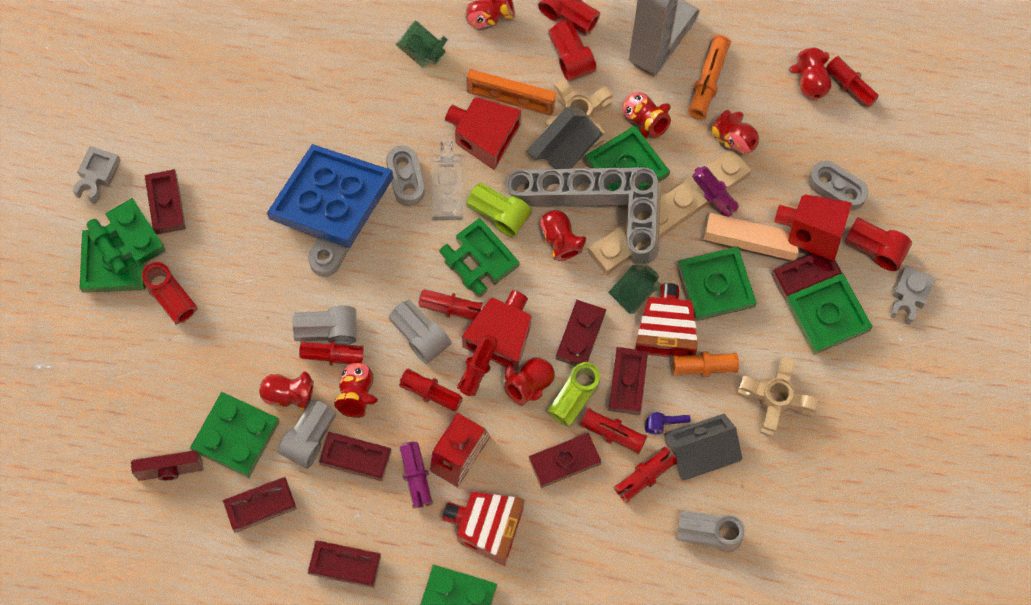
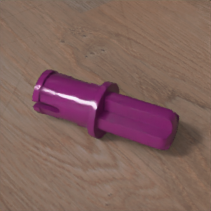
[692,166,739,217]
[400,442,433,509]

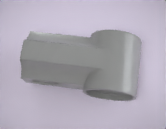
[389,300,451,364]
[293,305,357,345]
[278,400,336,469]
[677,511,745,552]

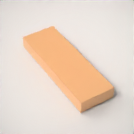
[704,213,799,261]

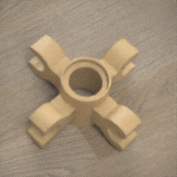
[545,79,613,147]
[737,357,818,436]

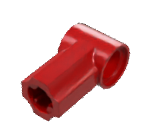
[538,0,600,35]
[548,20,597,81]
[844,217,912,271]
[142,262,198,325]

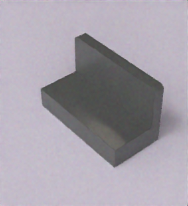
[527,107,602,169]
[665,413,742,480]

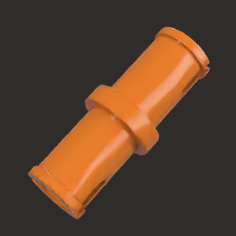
[672,351,739,377]

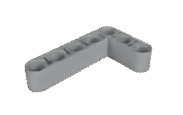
[629,0,700,75]
[506,168,661,264]

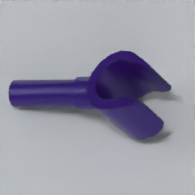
[645,412,691,435]

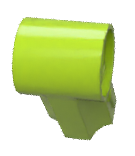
[466,182,532,238]
[547,362,600,428]

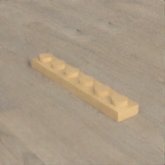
[588,149,752,275]

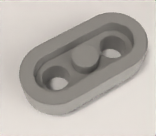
[387,146,425,205]
[809,161,868,210]
[308,237,354,277]

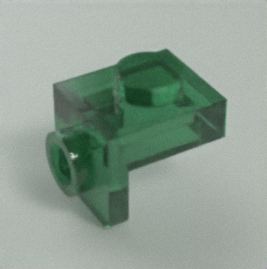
[395,20,448,68]
[608,265,662,314]

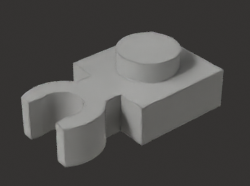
[73,146,121,203]
[890,266,935,325]

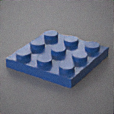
[267,144,394,248]

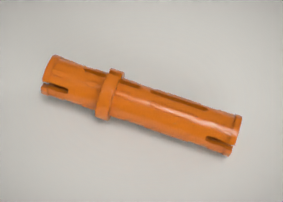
[688,35,731,119]

